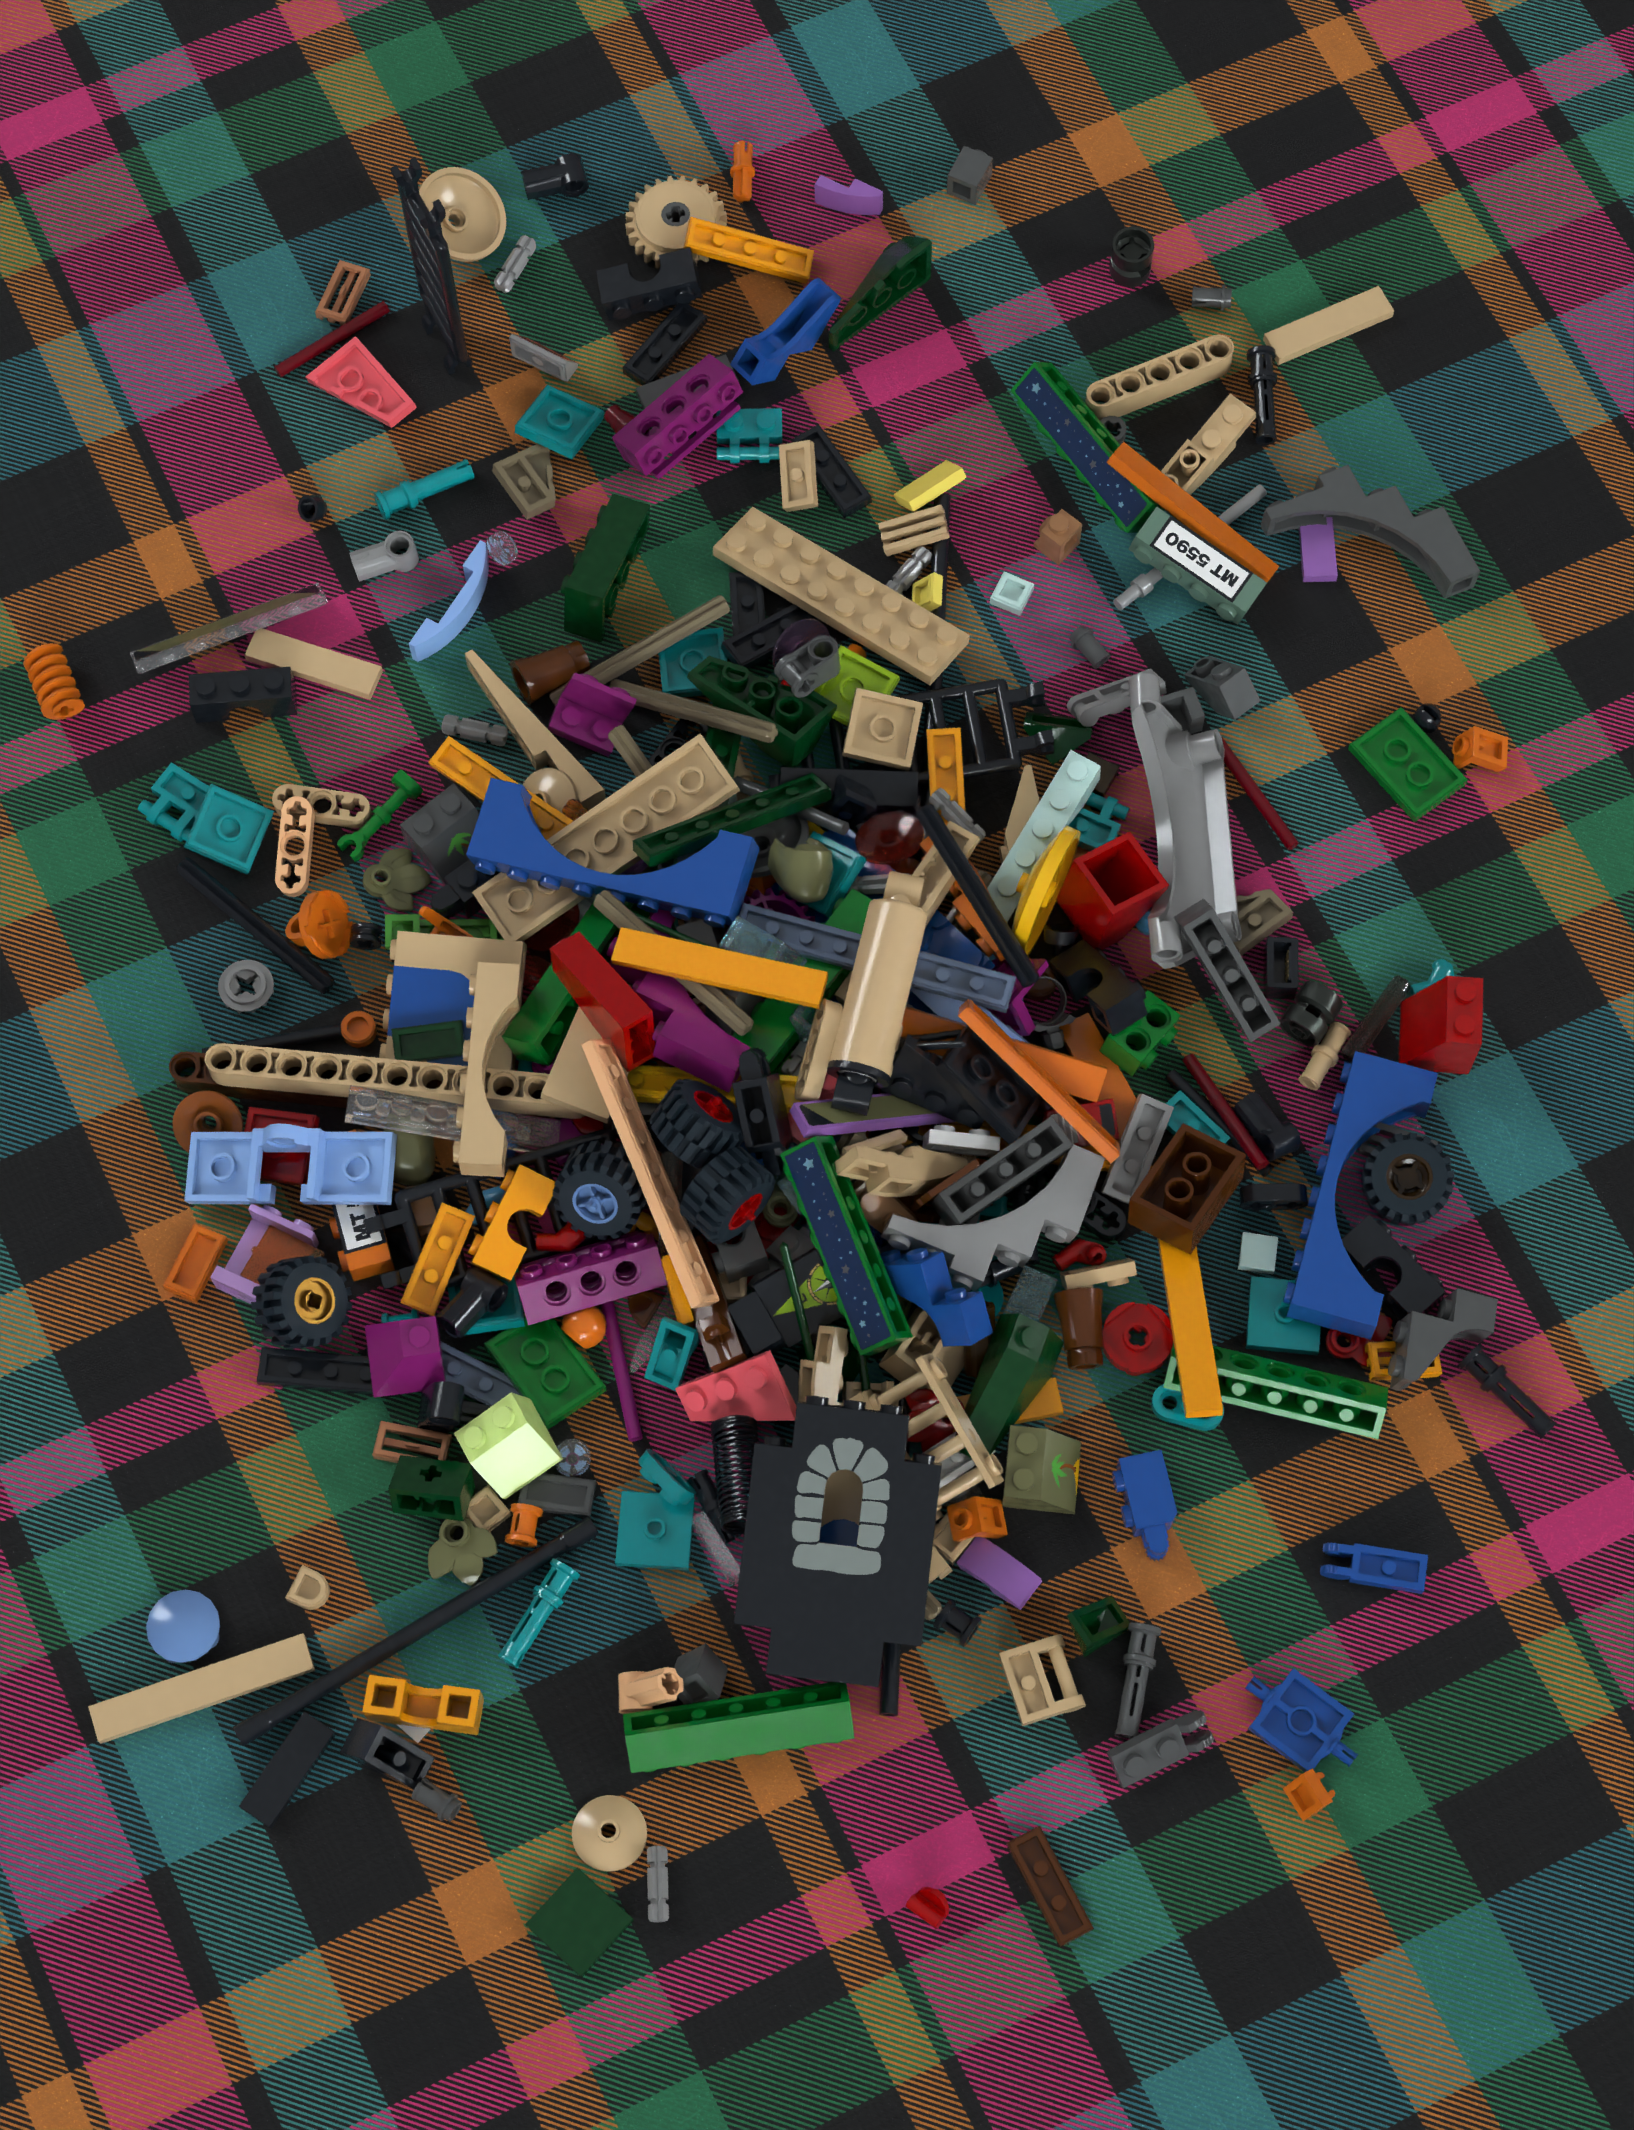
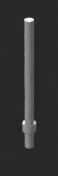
[1113,484,1267,611]

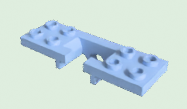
[184,1123,397,1205]

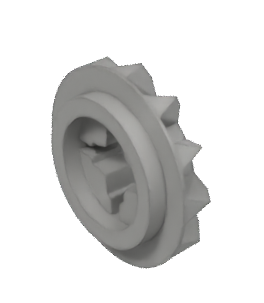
[218,960,274,1014]

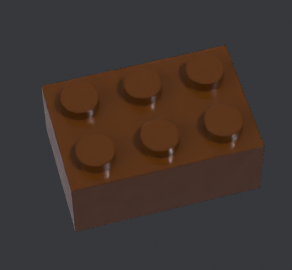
[1128,1123,1246,1255]

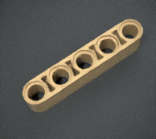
[1085,334,1234,420]

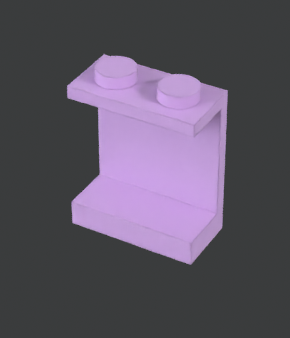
[210,1203,319,1304]

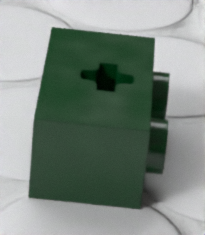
[388,1455,475,1521]

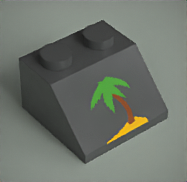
[400,783,479,886]

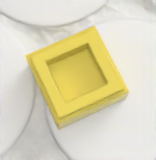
[912,572,943,612]

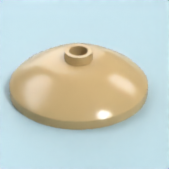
[419,167,506,262]

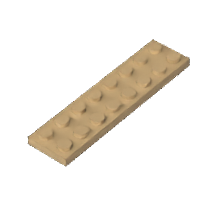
[713,507,970,685]
[472,734,740,942]

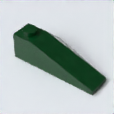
[829,236,932,352]
[687,656,837,767]
[955,1313,1064,1459]

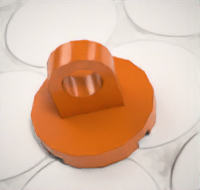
[285,890,353,959]

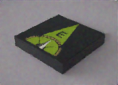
[752,1247,843,1348]

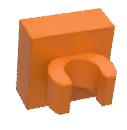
[1283,1768,1336,1821]

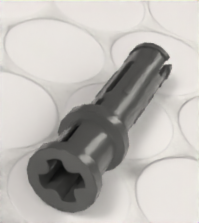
[1115,1623,1162,1739]

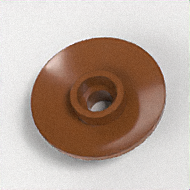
[172,1090,243,1153]

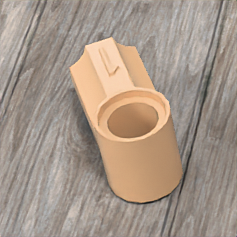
[618,1667,683,1714]

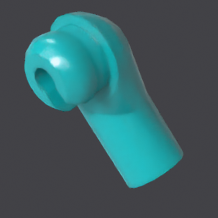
[1410,959,1454,996]

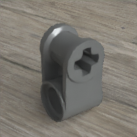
[774,635,841,698]

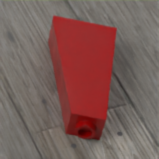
[550,931,656,1072]

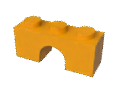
[468,1164,555,1282]
[362,1675,484,1735]

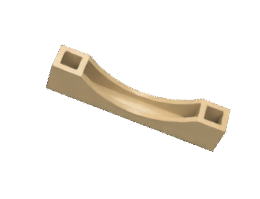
[453,962,523,1177]

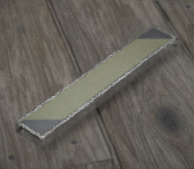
[130,583,328,674]

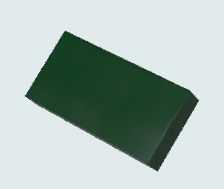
[391,1020,465,1062]

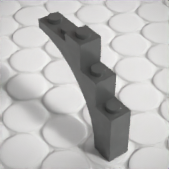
[1260,465,1480,599]

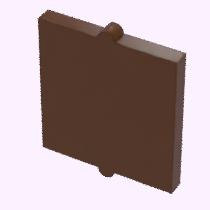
[910,1159,980,1212]

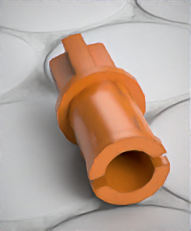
[730,141,755,203]

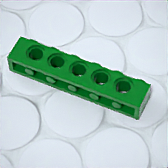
[1163,1342,1388,1439]

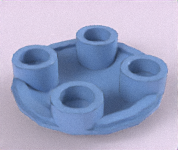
[146,1589,220,1663]

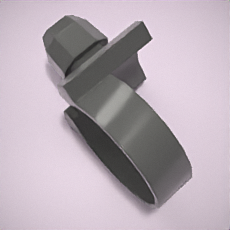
[1033,975,1076,1050]

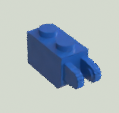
[1112,1450,1178,1561]

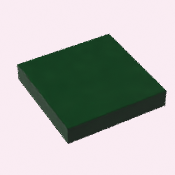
[525,1867,634,1978]

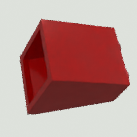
[1056,831,1169,950]
[1398,976,1484,1074]

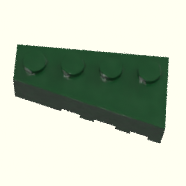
[561,494,650,642]

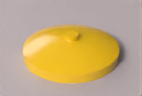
[1012,826,1081,956]

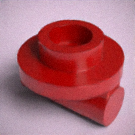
[905,1887,949,1929]

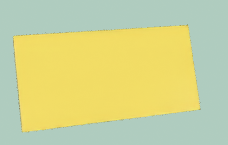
[894,460,966,512]

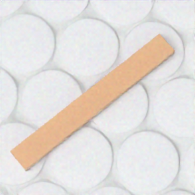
[581,1039,719,1309]

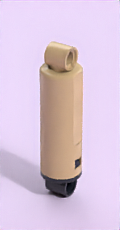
[827,870,928,1116]

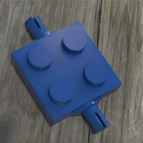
[1245,1668,1358,1772]

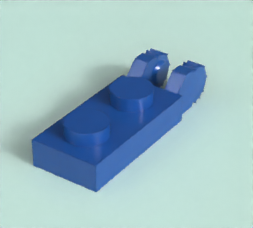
[1320,1542,1428,1594]

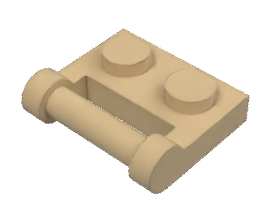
[998,1634,1086,1726]

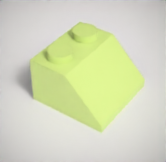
[454,1392,563,1500]

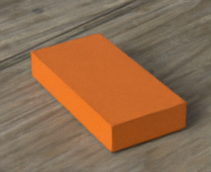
[163,1223,228,1303]

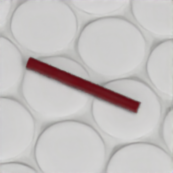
[274,301,390,378]
[1221,737,1299,851]
[1182,1053,1269,1170]

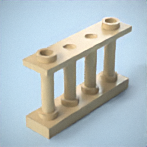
[849,1353,1004,1521]

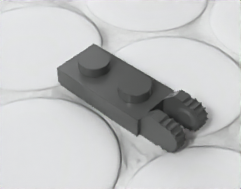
[1107,1710,1214,1789]

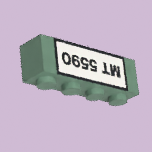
[1128,507,1267,625]

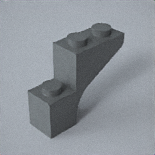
[1388,1288,1498,1391]

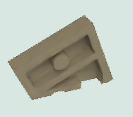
[492,444,556,520]
[1233,889,1293,956]

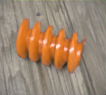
[23,643,85,720]

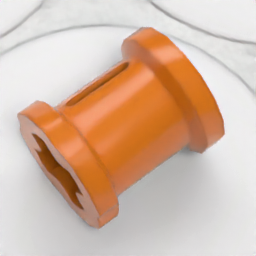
[505,1503,543,1548]

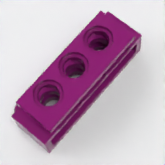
[611,354,743,480]
[514,1230,668,1325]

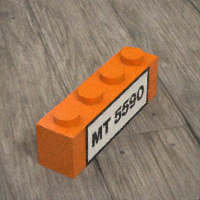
[325,1129,395,1281]

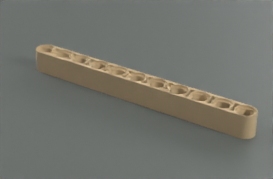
[205,1043,585,1119]

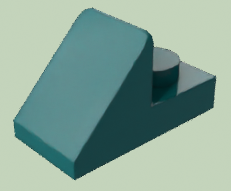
[644,1316,700,1391]

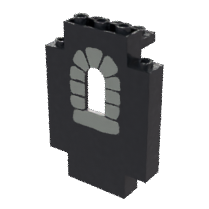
[734,1395,942,1687]

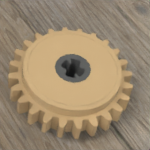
[625,176,727,268]

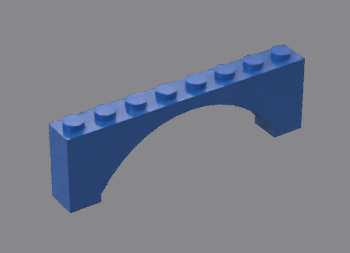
[466,778,760,928]
[1283,1051,1438,1340]

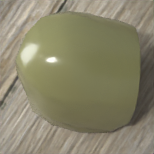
[768,838,833,904]
[384,1115,436,1186]

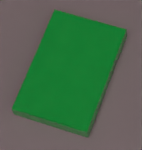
[1348,707,1468,823]
[484,1317,606,1430]

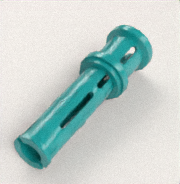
[374,459,474,520]
[498,1558,580,1669]

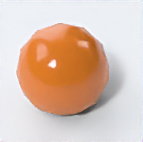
[561,1306,607,1349]

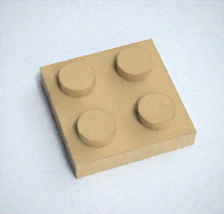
[842,688,923,771]

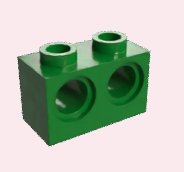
[1099,990,1181,1077]

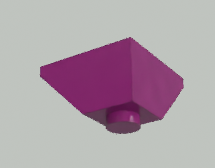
[365,1316,445,1398]

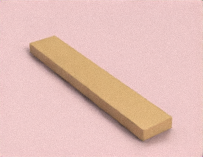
[88,1633,315,1744]

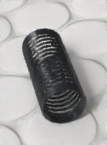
[710,1415,759,1534]

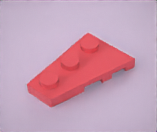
[306,336,417,428]
[675,1350,797,1421]

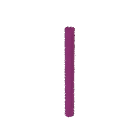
[600,1301,643,1442]

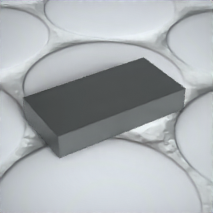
[518,1473,597,1519]

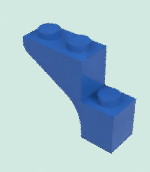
[730,278,842,385]
[880,1248,993,1347]

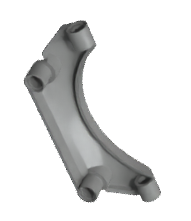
[1128,673,1242,969]

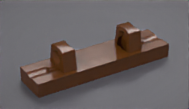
[690,1235,748,1373]

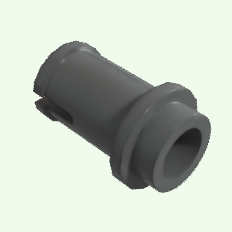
[1192,285,1232,311]
[1069,625,1111,669]
[411,1778,462,1822]

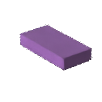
[1298,517,1338,582]

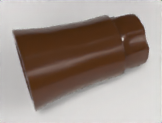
[510,641,590,705]
[1053,1288,1104,1370]

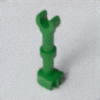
[337,769,423,862]

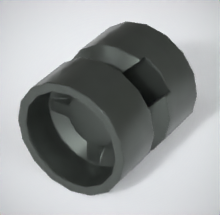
[1109,226,1154,288]
[1279,981,1343,1047]

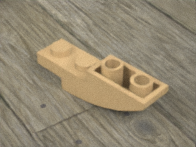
[1161,394,1256,495]
[835,1145,968,1197]
[798,1325,849,1406]

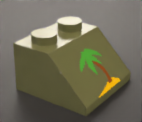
[1002,1425,1081,1514]

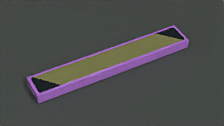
[789,1093,956,1138]

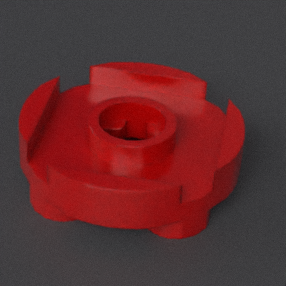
[1102,1302,1173,1376]

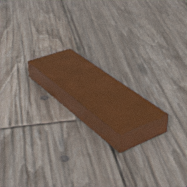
[1006,1826,1094,1948]

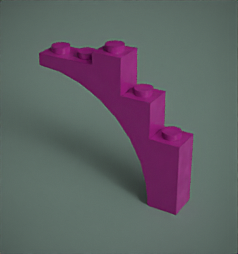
[606,909,751,1093]

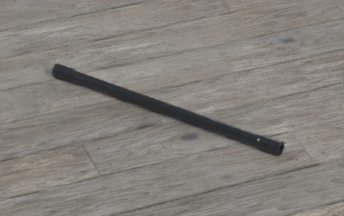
[233,1516,599,1746]

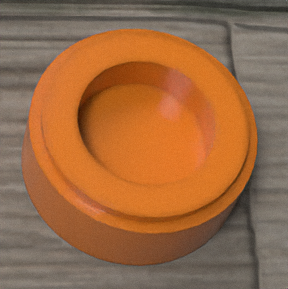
[341,1011,377,1048]

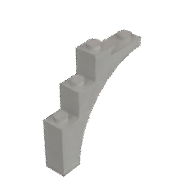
[881,1144,1105,1292]

